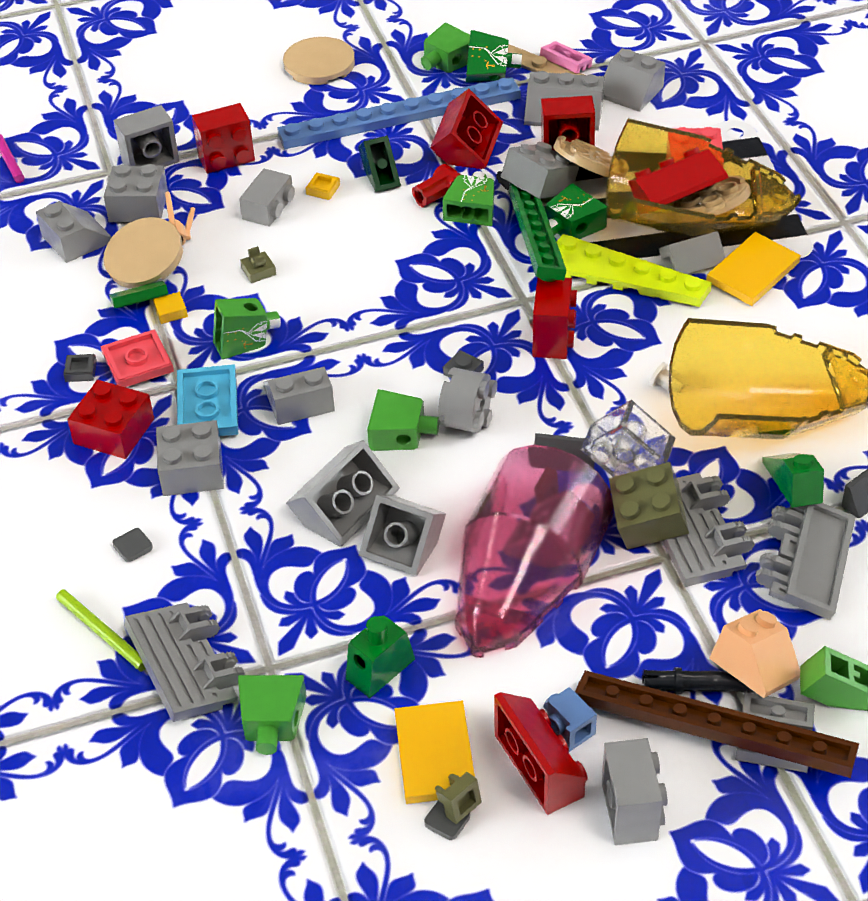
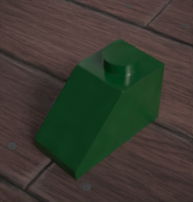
[358,135,401,192]

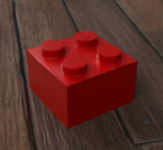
[541,95,595,151]
[191,103,255,174]
[532,277,577,359]
[67,380,154,459]

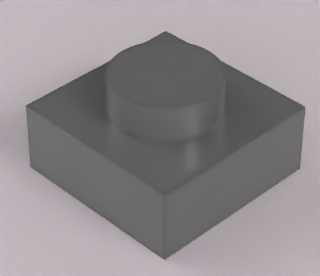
[443,350,484,378]

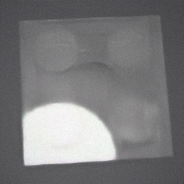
[581,399,676,477]

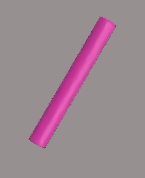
[0,134,25,183]

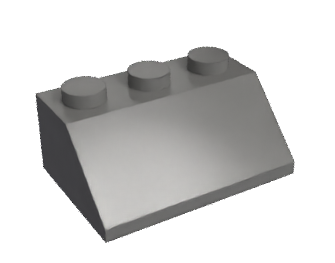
[524,71,605,131]
[286,440,400,547]

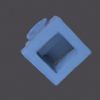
[543,687,597,752]

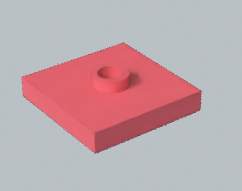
[101,329,174,387]

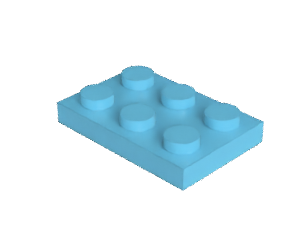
[177,364,239,436]

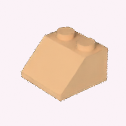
[709,609,800,698]

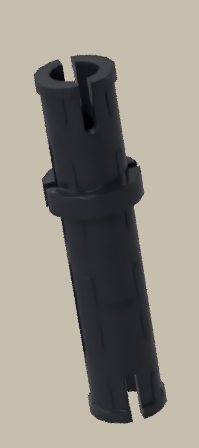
[642,667,748,695]

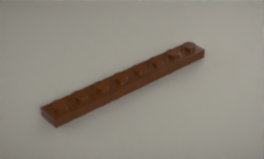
[575,670,860,778]

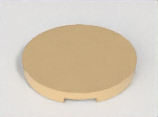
[283,37,355,85]
[553,136,628,180]
[669,175,751,220]
[104,217,184,288]

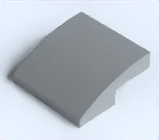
[735,692,815,773]

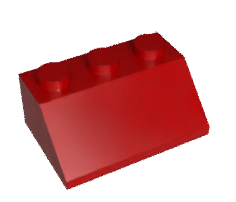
[430,88,503,169]
[628,147,729,211]
[494,692,588,815]

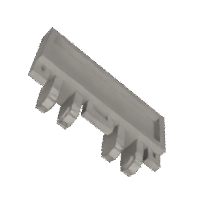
[663,473,755,587]
[755,503,856,620]
[124,602,245,722]

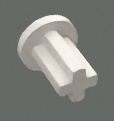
[649,362,687,397]

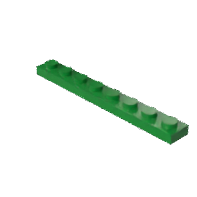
[508,183,566,282]

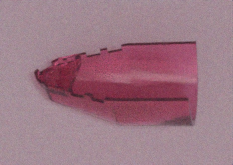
[455,445,614,658]

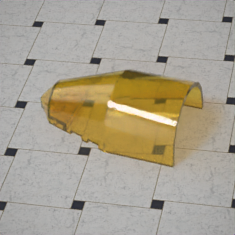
[606,118,801,237]
[668,318,868,439]

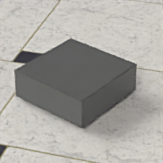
[63,354,97,382]

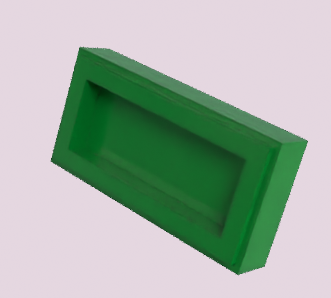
[109,281,169,308]

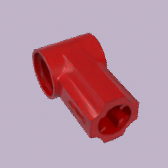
[412,164,461,208]

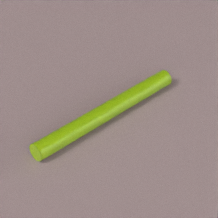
[56,589,146,671]

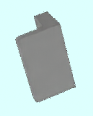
[659,231,725,274]

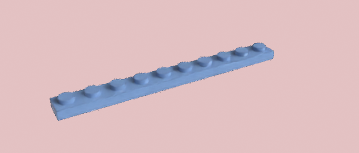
[277,77,521,150]

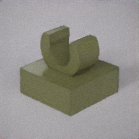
[240,246,276,283]
[435,772,482,824]

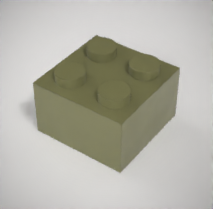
[609,462,689,550]

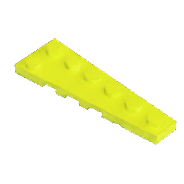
[557,234,712,307]

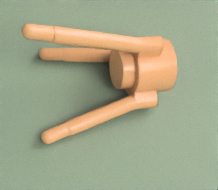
[165,191,195,245]

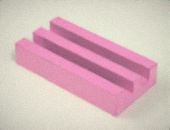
[540,41,593,74]

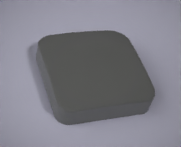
[112,528,153,562]
[424,800,470,840]

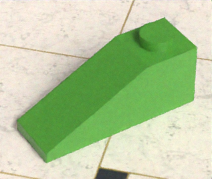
[800,646,868,711]

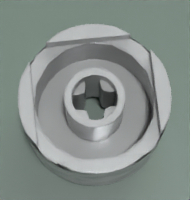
[438,367,497,433]

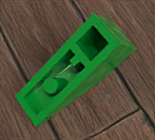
[762,453,824,508]

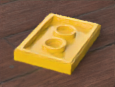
[706,232,801,306]
[394,700,475,804]

